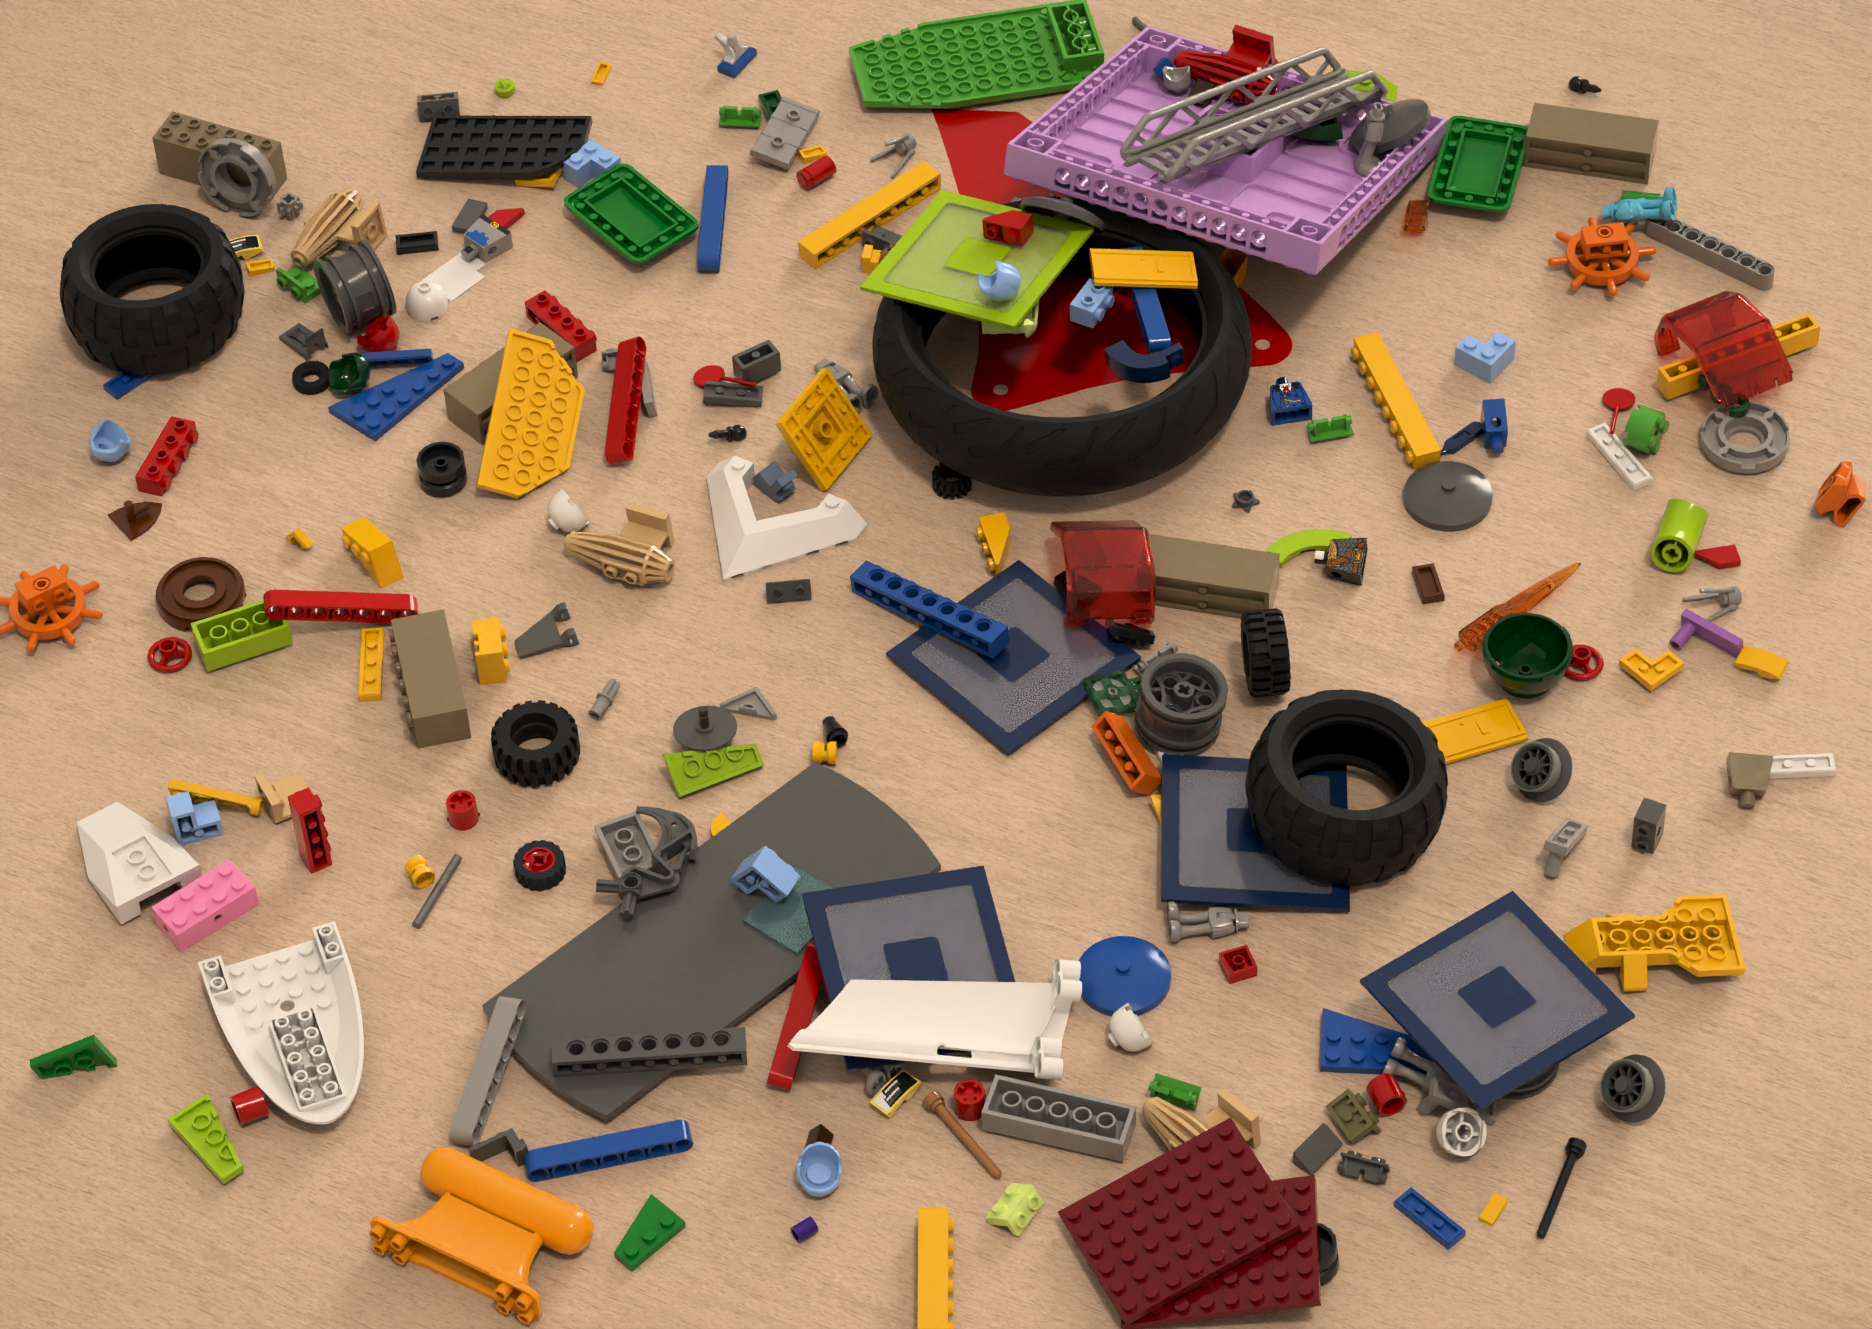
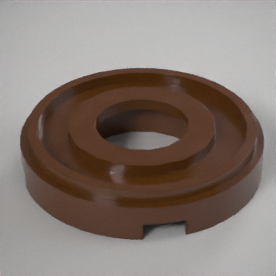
[156,557,246,632]

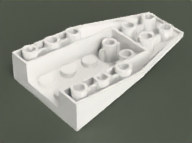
[76,802,202,924]

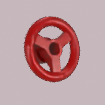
[147,637,192,672]
[1565,645,1604,680]

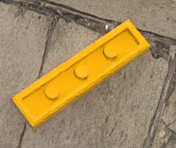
[358,627,385,702]

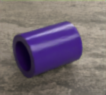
[790,1216,819,1243]

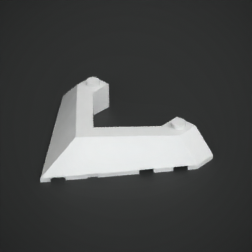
[707,456,868,582]

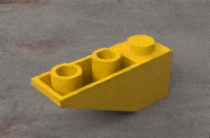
[976,512,1011,576]

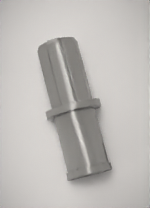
[588,679,620,720]

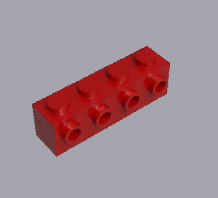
[525,290,597,363]
[135,416,199,497]
[287,787,333,874]

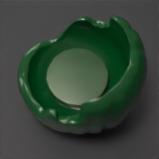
[328,353,370,394]

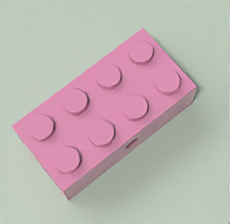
[151,860,259,953]

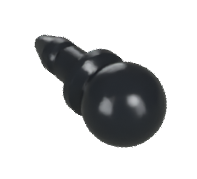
[1569,76,1601,93]
[708,425,747,441]

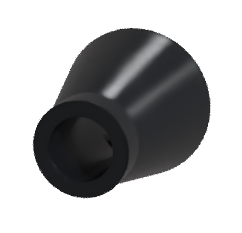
[822,716,848,748]

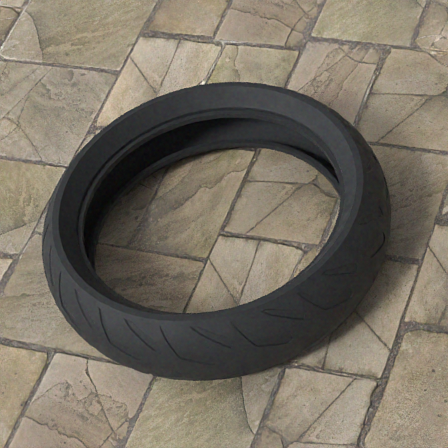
[872,197,1252,497]

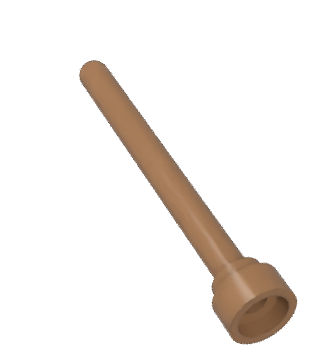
[923,1091,1002,1178]

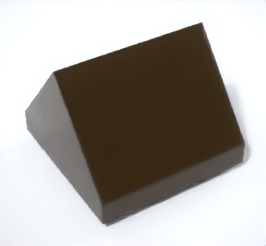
[805,1124,834,1147]

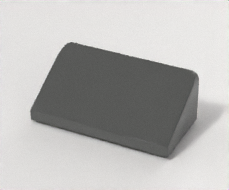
[1293,1123,1343,1175]

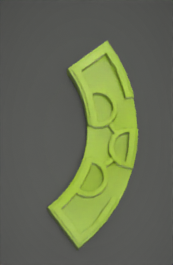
[1265,529,1352,568]

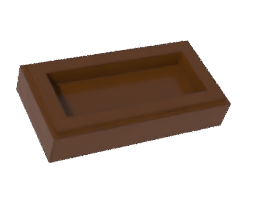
[1412,563,1445,604]

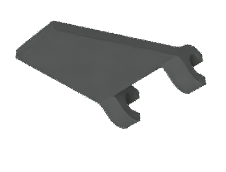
[515,602,579,660]

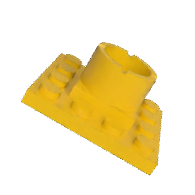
[775,368,872,491]

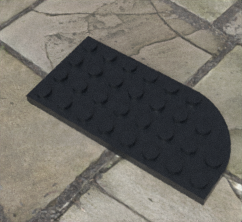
[416,115,593,179]

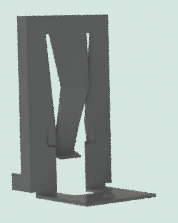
[279,323,329,361]

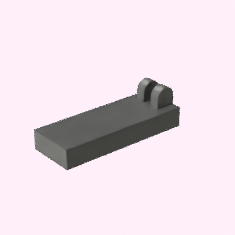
[703,381,763,408]

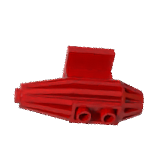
[1174,25,1278,105]

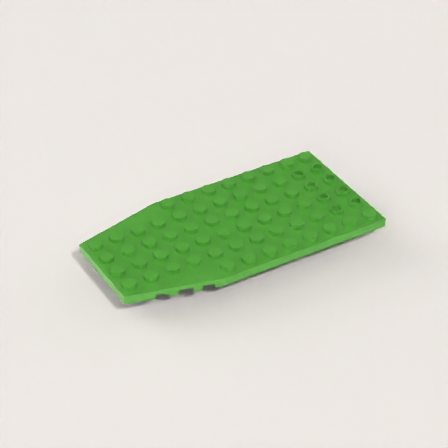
[849,0,1104,109]

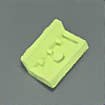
[986,1183,1043,1236]

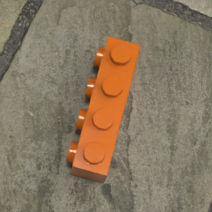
[1091,711,1162,796]

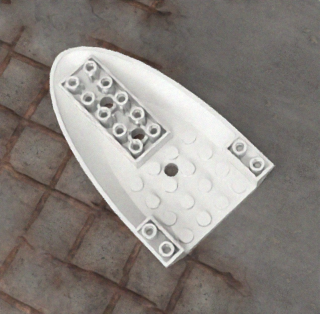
[198,921,364,1124]

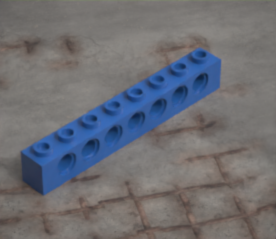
[850,560,1010,659]

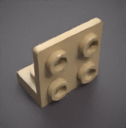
[254,772,308,823]

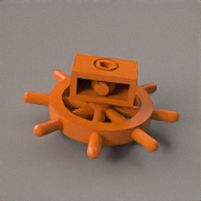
[1548,217,1657,296]
[0,564,103,652]

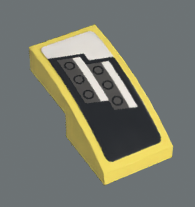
[229,235,264,260]
[869,1069,923,1118]

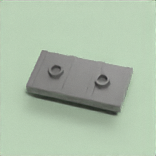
[750,97,820,171]

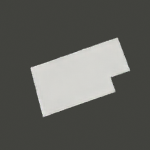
[422,252,486,301]

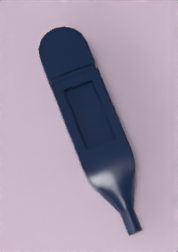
[1441,422,1482,455]

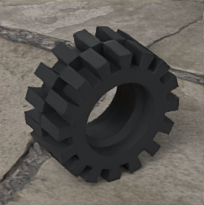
[932,462,972,500]

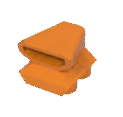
[1814,461,1866,527]

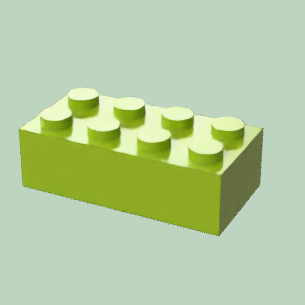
[190,600,293,672]

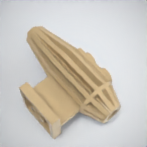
[291,188,387,267]
[564,502,675,586]
[1142,1088,1261,1151]

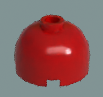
[357,314,400,352]

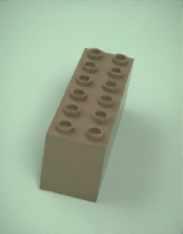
[1524,103,1659,185]
[152,111,287,194]
[443,322,578,445]
[1136,534,1280,619]
[388,609,471,749]

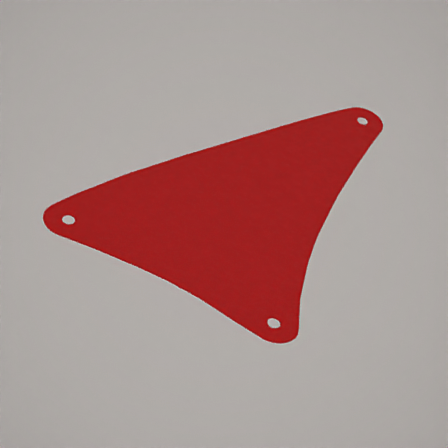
[931,108,1292,411]

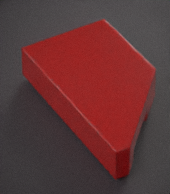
[488,208,525,229]
[1694,544,1741,569]

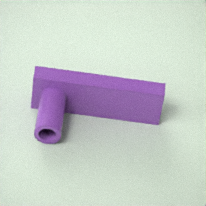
[1669,609,1743,657]

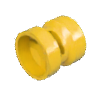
[812,741,837,764]
[405,856,435,888]

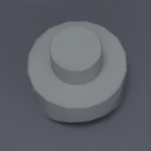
[1163,65,1191,94]

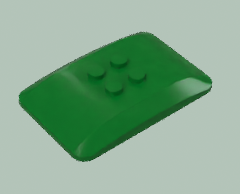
[1428,116,1528,213]
[564,164,699,264]

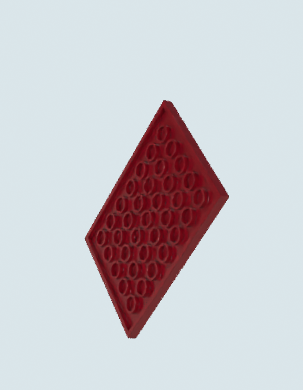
[1058,1117,1302,1326]
[1121,1175,1321,1329]

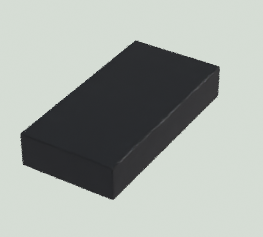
[396,231,439,255]

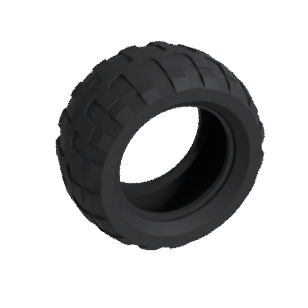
[60,204,245,376]
[1245,689,1448,886]

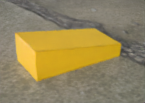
[591,62,612,86]
[798,145,827,164]
[246,259,275,277]
[1479,1193,1508,1226]

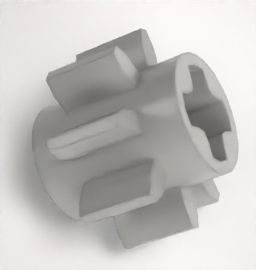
[276,193,303,219]

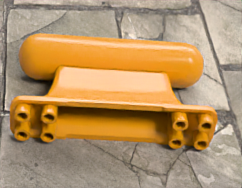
[369,1147,594,1325]

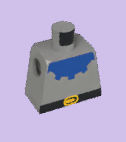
[461,215,513,262]

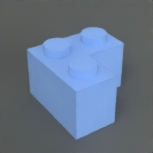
[563,140,621,188]
[1454,332,1516,383]
[166,791,224,846]
[730,846,800,903]

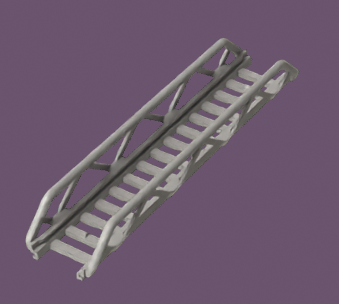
[1120,47,1388,185]

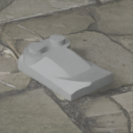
[594,811,660,880]

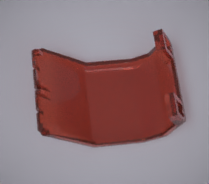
[1654,291,1793,408]
[1050,520,1157,625]

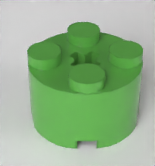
[1623,404,1669,454]

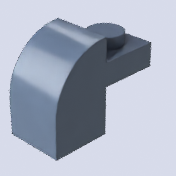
[752,461,798,501]

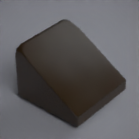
[1188,78,1216,105]

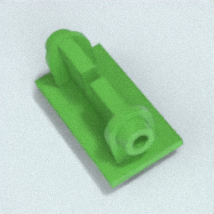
[719,105,762,128]
[1306,414,1354,442]
[1148,1073,1202,1111]

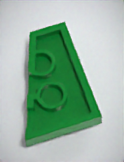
[30,1035,117,1079]
[614,1194,686,1272]

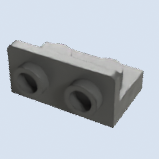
[417,92,460,122]
[862,225,902,251]

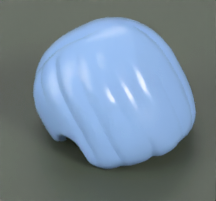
[796,1142,842,1197]

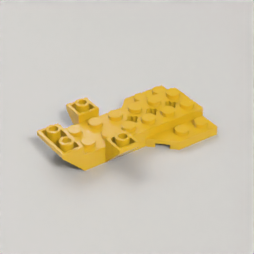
[1563,894,1746,992]

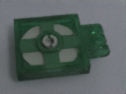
[1082,670,1142,717]

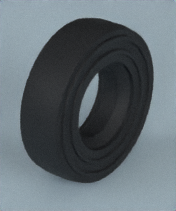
[292,361,329,395]

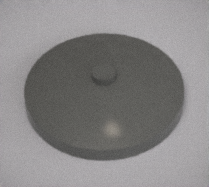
[1351,99,1431,154]
[1020,196,1105,234]
[1404,461,1493,532]

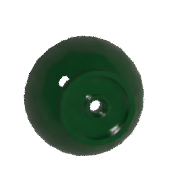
[1482,613,1573,699]

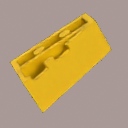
[341,517,404,588]
[472,617,510,685]

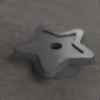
[1232,490,1260,513]

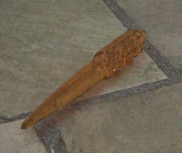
[1454,563,1581,651]

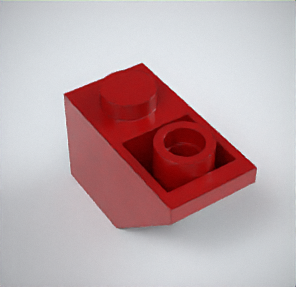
[982,210,1034,247]

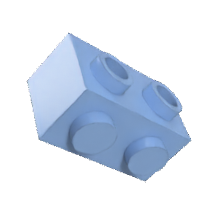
[1070,279,1115,328]

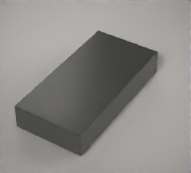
[452,198,488,234]

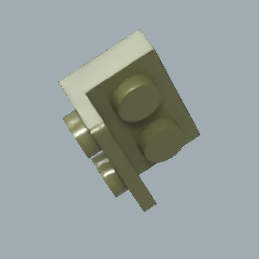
[1325,1089,1381,1145]

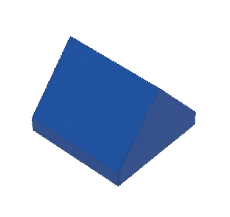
[1152,58,1174,83]

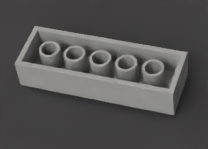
[981,1074,1136,1162]

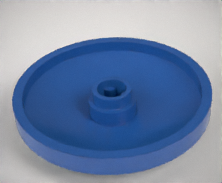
[1079,936,1171,1017]

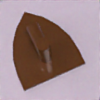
[108,500,162,541]

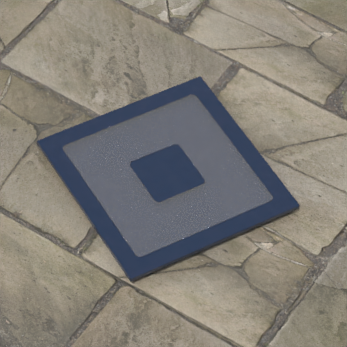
[886,560,1141,755]
[1161,754,1350,912]
[802,866,1015,1072]
[1360,891,1635,1110]

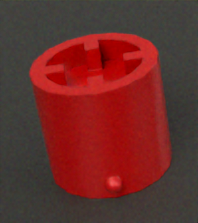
[446,790,480,831]
[1366,1073,1407,1116]
[954,1079,986,1121]
[230,1086,269,1126]

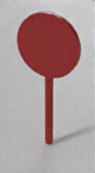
[693,365,756,387]
[1602,388,1635,434]

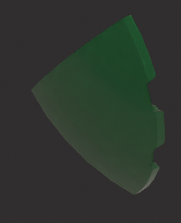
[1278,106,1343,141]

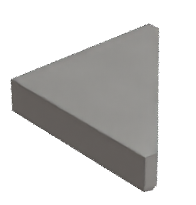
[720,687,777,720]

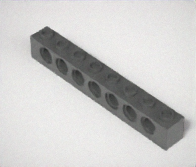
[552,1027,747,1077]

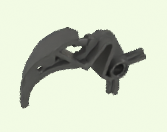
[596,806,698,920]

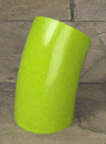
[1651,499,1709,573]

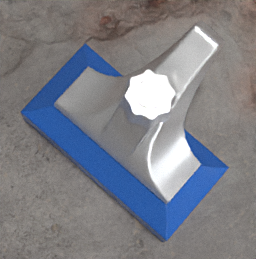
[714,33,757,79]

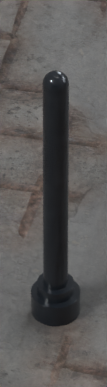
[1537,1137,1587,1239]

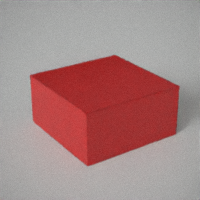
[1219,945,1258,984]

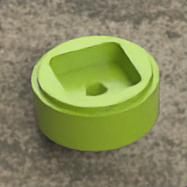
[494,78,515,97]

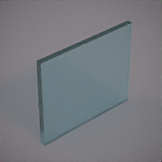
[742,866,833,956]

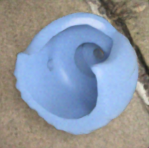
[977,261,1021,301]
[89,419,131,462]

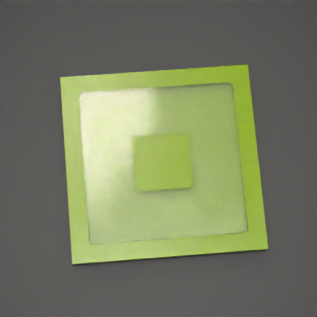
[860,190,1094,330]

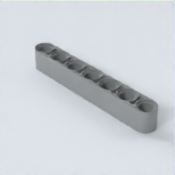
[1645,219,1775,291]
[450,996,526,1146]

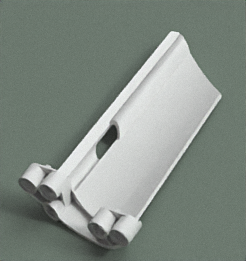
[788,959,1082,1080]

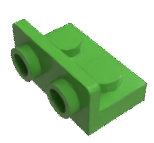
[276,265,321,304]

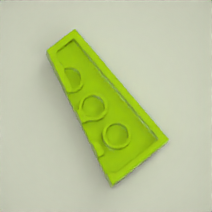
[662,744,764,797]
[168,1093,244,1184]

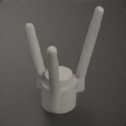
[870,133,916,179]
[1682,586,1742,622]

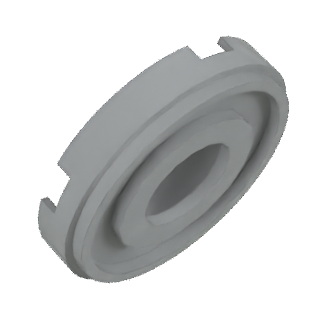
[197,138,276,217]
[1701,401,1790,474]

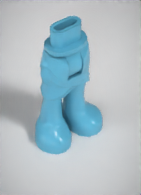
[1602,187,1677,222]

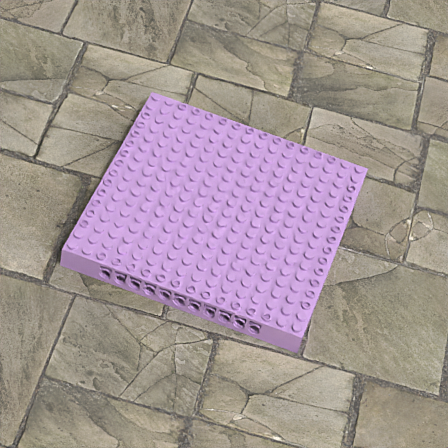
[1004,26,1448,275]

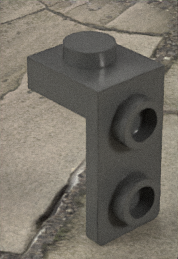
[468,1128,528,1167]

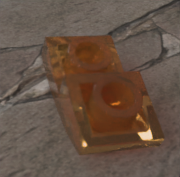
[1404,200,1431,234]

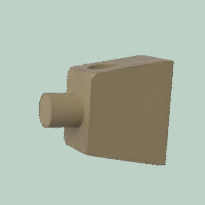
[1726,752,1773,808]

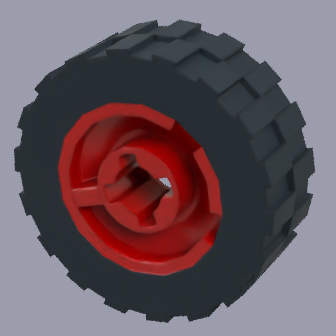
[513,840,566,892]

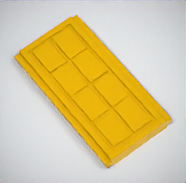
[1089,248,1198,289]
[1423,698,1528,765]

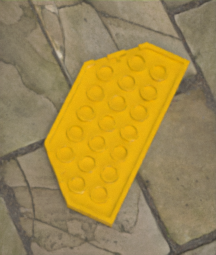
[476,328,585,499]

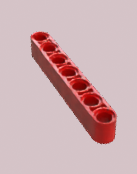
[605,336,647,465]
[263,590,418,623]
[767,942,823,1091]

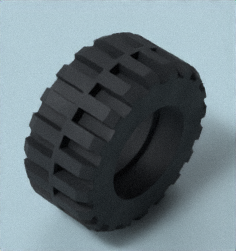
[1241,608,1291,697]
[491,700,580,787]

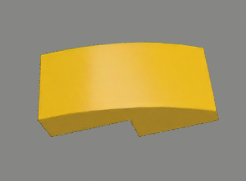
[1734,646,1789,680]

